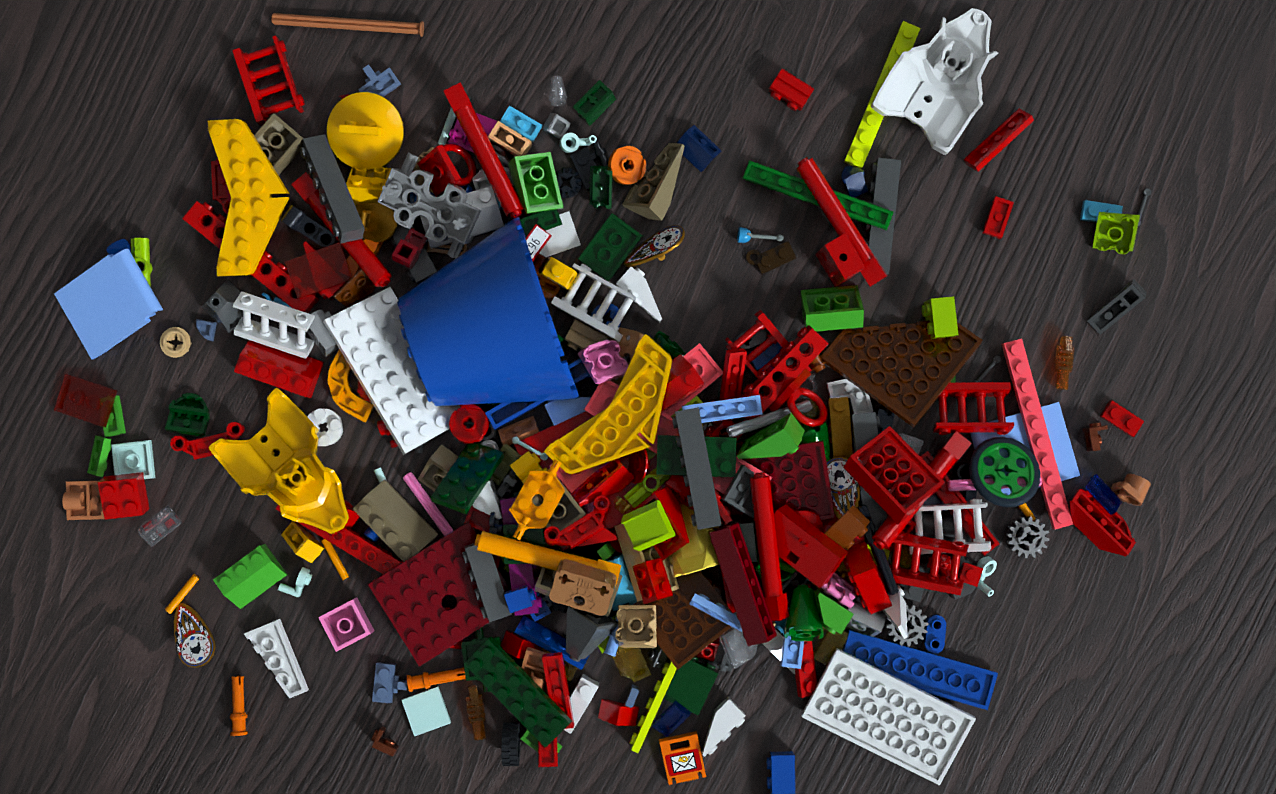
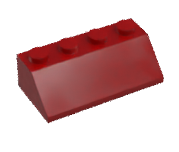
[234,340,324,398]

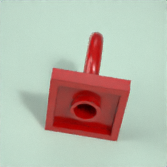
[417,143,476,197]
[769,369,828,427]

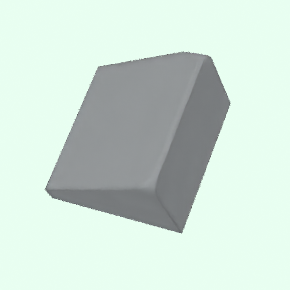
[542,113,571,139]

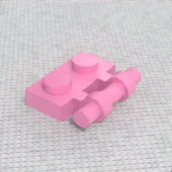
[821,573,856,609]

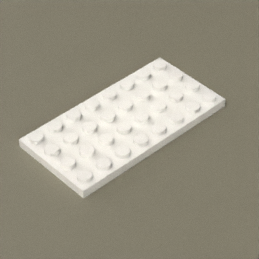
[323,287,461,455]
[801,648,976,785]

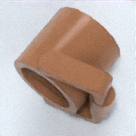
[1110,474,1151,506]

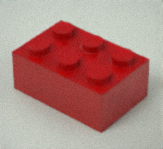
[843,542,892,614]

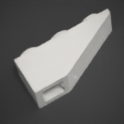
[702,696,746,757]

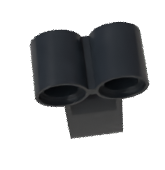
[280,205,335,248]

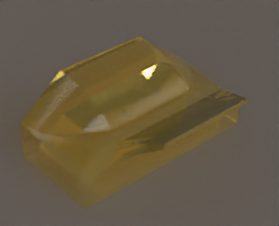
[613,646,651,683]

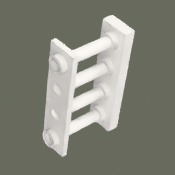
[551,263,642,342]
[233,291,315,359]
[909,499,991,554]

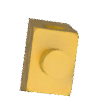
[540,257,578,290]

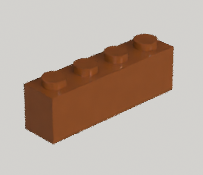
[824,505,870,550]

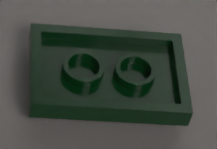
[578,213,643,282]

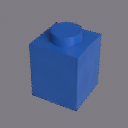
[504,584,536,613]

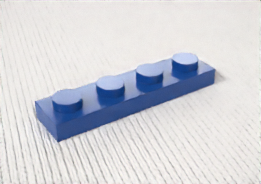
[515,616,589,670]

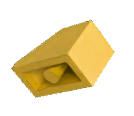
[281,521,324,563]

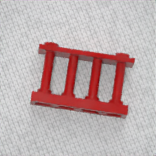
[232,36,305,126]
[725,310,812,393]
[933,382,1014,435]
[890,531,969,595]

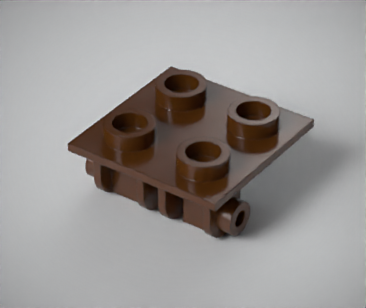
[333,269,376,308]

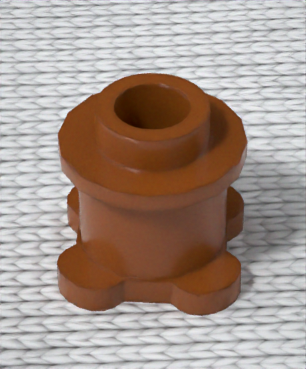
[809,354,826,373]

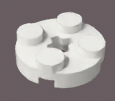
[307,409,343,446]

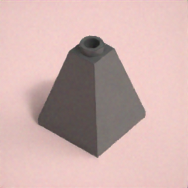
[201,279,243,333]
[566,606,618,662]

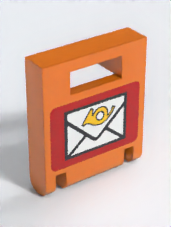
[659,731,706,785]

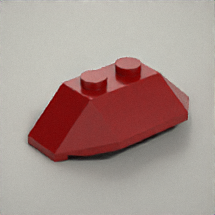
[1070,489,1136,556]

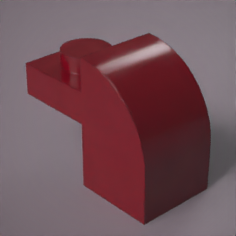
[392,228,428,269]

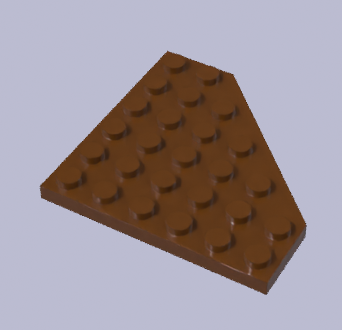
[820,320,983,428]

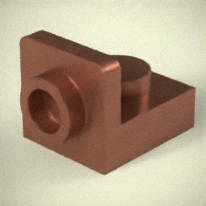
[1083,422,1108,451]
[371,726,399,757]

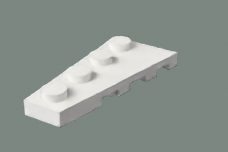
[244,619,309,698]

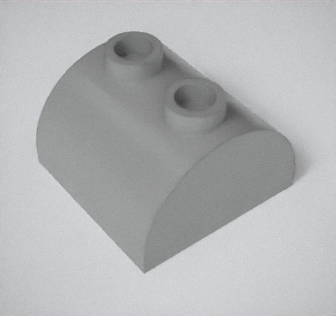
[307,310,338,358]
[844,596,886,637]

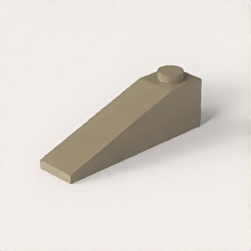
[622,143,685,221]

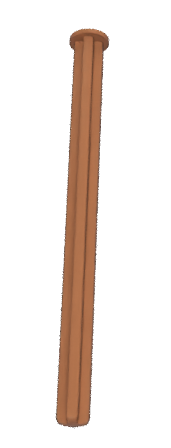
[271,13,424,37]

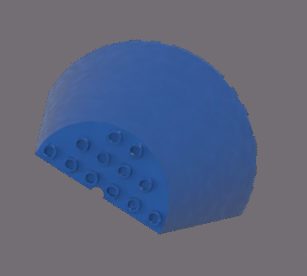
[397,217,580,406]

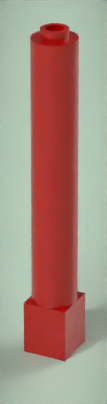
[444,82,524,218]
[796,157,888,287]
[291,172,391,287]
[872,431,972,550]
[750,472,789,621]

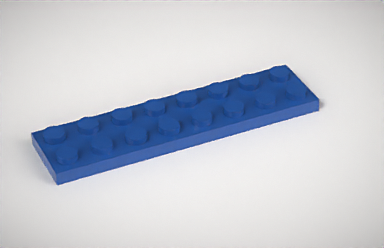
[843,630,998,710]

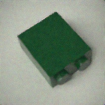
[663,656,718,715]

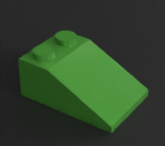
[508,152,563,214]
[737,413,805,459]

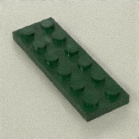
[464,637,572,748]

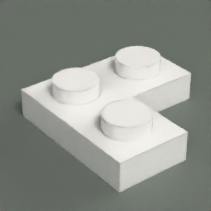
[826,379,873,414]

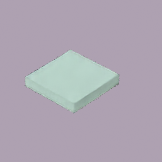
[111,440,155,479]
[402,686,451,736]

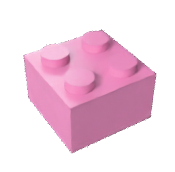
[318,597,374,652]

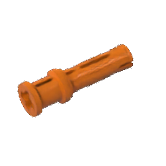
[407,667,466,692]
[230,676,248,736]

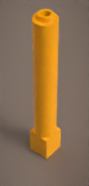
[475,531,621,587]

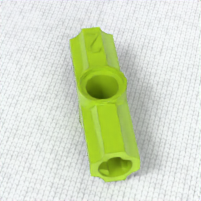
[131,238,152,287]
[624,467,672,508]

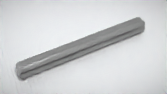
[726,400,812,438]

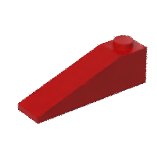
[661,354,704,413]

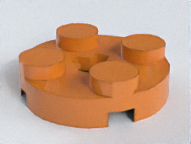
[608,146,646,185]

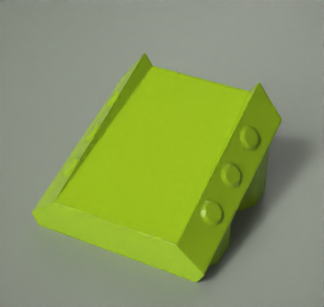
[1092,212,1140,254]
[621,500,675,551]

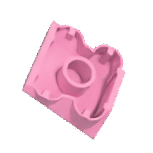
[578,340,628,384]

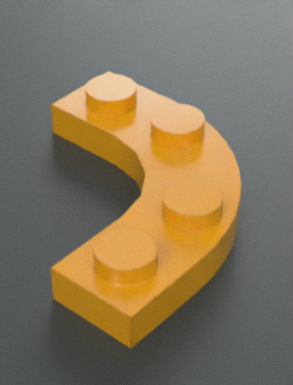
[328,349,374,422]

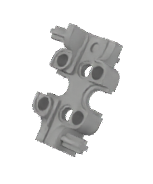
[378,152,481,259]

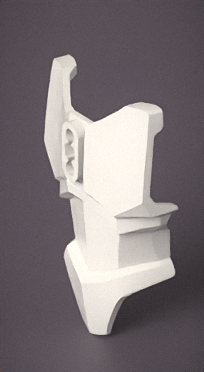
[871,8,998,155]

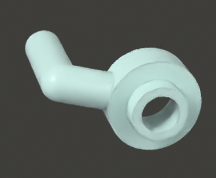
[560,133,597,153]
[977,556,997,597]
[278,567,312,597]

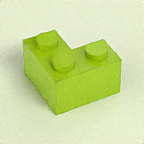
[922,296,958,339]

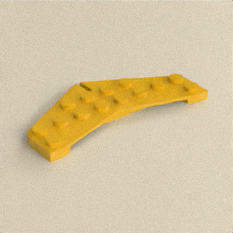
[208,119,289,276]
[544,334,672,474]

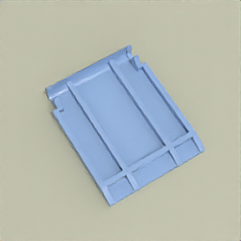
[54,249,163,360]
[970,402,1080,495]

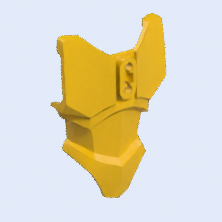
[209,388,349,534]

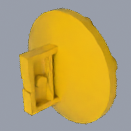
[327,92,404,170]

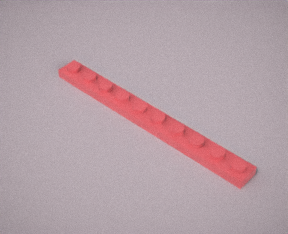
[1002,338,1073,530]

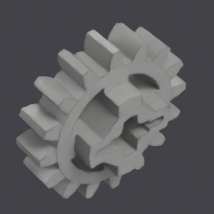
[1006,516,1049,558]
[885,604,929,647]

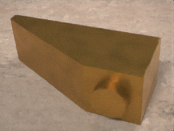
[828,397,853,459]

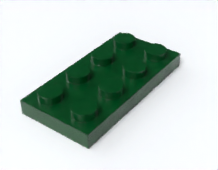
[656,435,737,477]
[431,442,504,514]

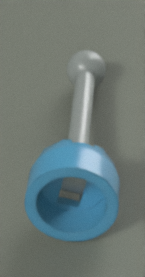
[737,227,784,243]

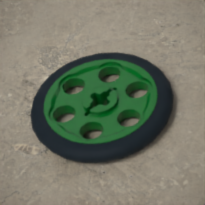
[969,437,1040,507]

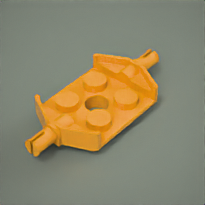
[509,459,565,540]

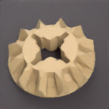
[160,327,192,358]

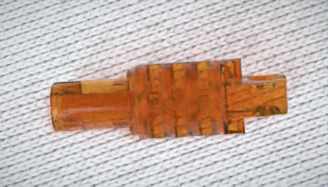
[1055,336,1074,390]
[465,685,486,740]

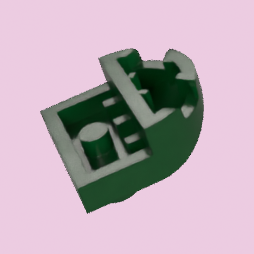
[165,393,210,437]

